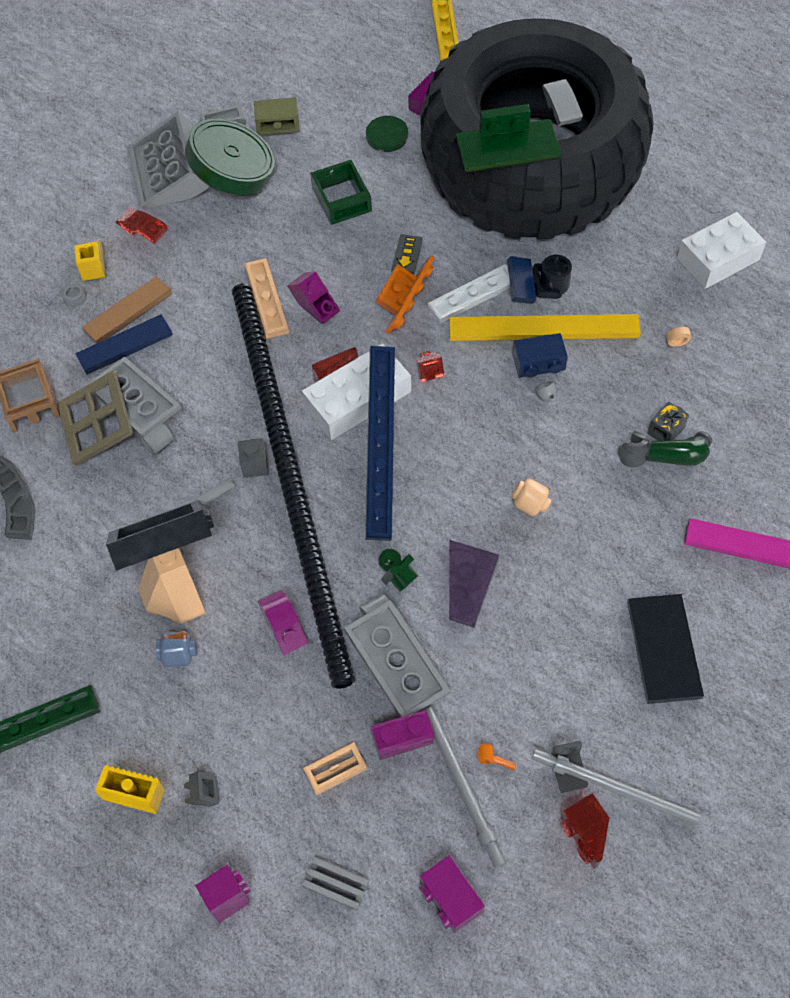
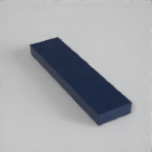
[75,314,173,375]

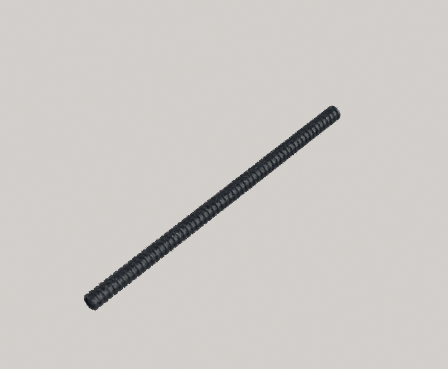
[232,283,355,689]

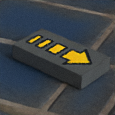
[391,234,423,275]

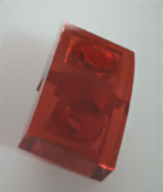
[116,207,168,244]

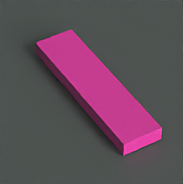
[684,518,790,569]

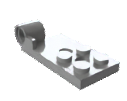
[86,357,182,455]
[344,593,450,717]

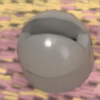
[535,381,557,401]

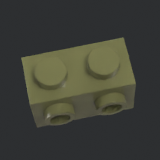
[254,97,300,135]

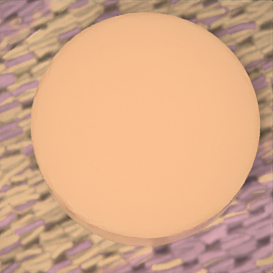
[666,327,692,347]

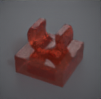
[416,351,444,382]

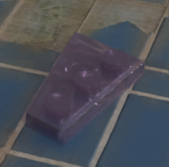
[449,540,499,628]

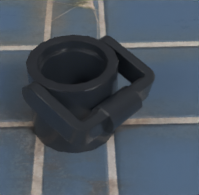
[532,254,572,299]

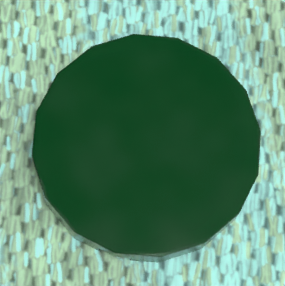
[366,116,408,152]

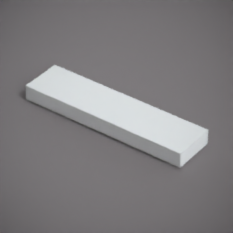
[427,264,511,324]

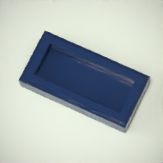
[507,256,537,304]

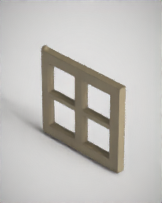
[57,370,133,466]

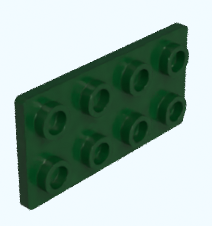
[456,104,561,172]

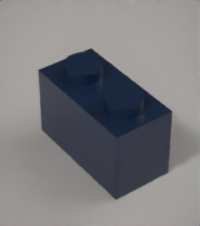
[512,333,568,378]

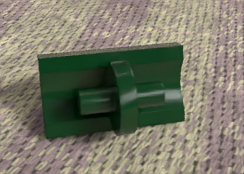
[378,549,419,592]

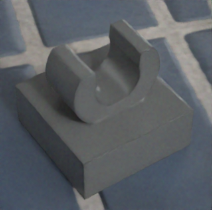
[184,771,219,807]

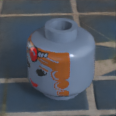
[156,631,197,667]

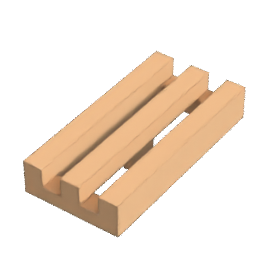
[303,742,367,796]

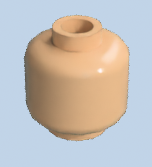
[511,478,551,517]

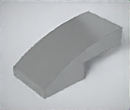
[542,79,583,126]

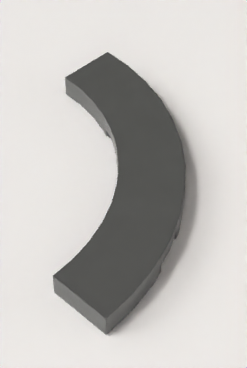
[0,456,35,540]

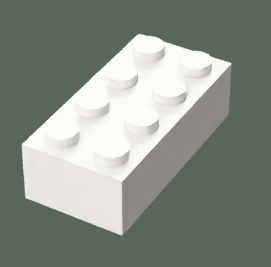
[302,343,411,440]

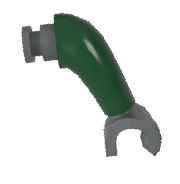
[618,430,712,467]

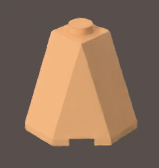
[137,548,206,624]

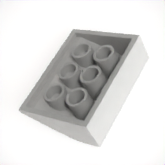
[128,111,209,210]

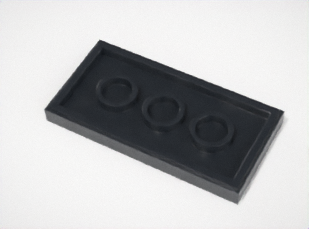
[627,594,704,704]

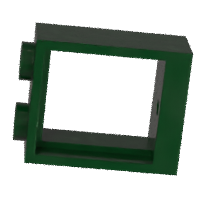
[310,160,372,225]

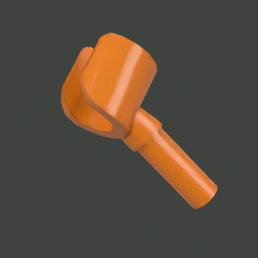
[477,744,516,771]

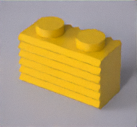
[95,764,165,814]

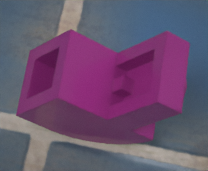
[257,590,308,655]

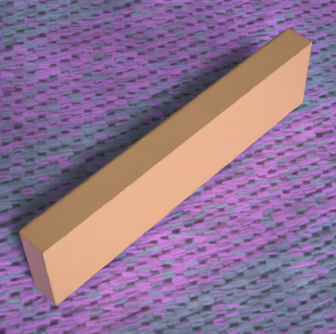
[244,258,289,339]

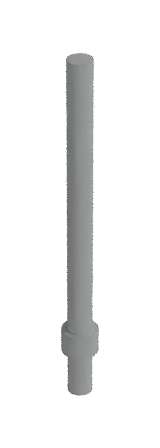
[425,707,506,869]
[532,748,701,825]

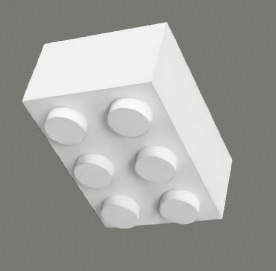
[677,212,766,289]

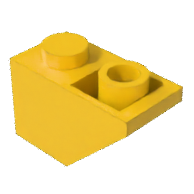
[74,240,105,281]

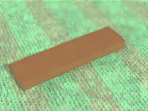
[82,276,172,344]

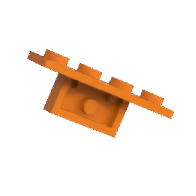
[375,255,435,334]

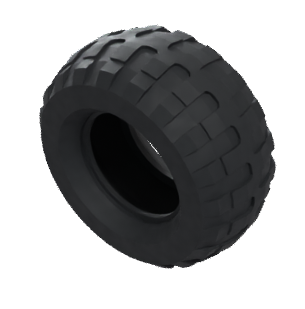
[420,18,654,239]

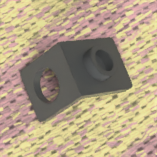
[551,741,588,793]

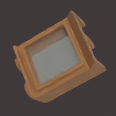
[0,359,60,433]

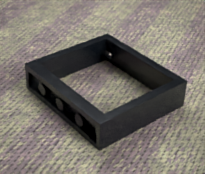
[106,500,214,571]

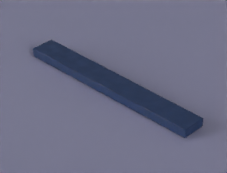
[365,345,395,541]

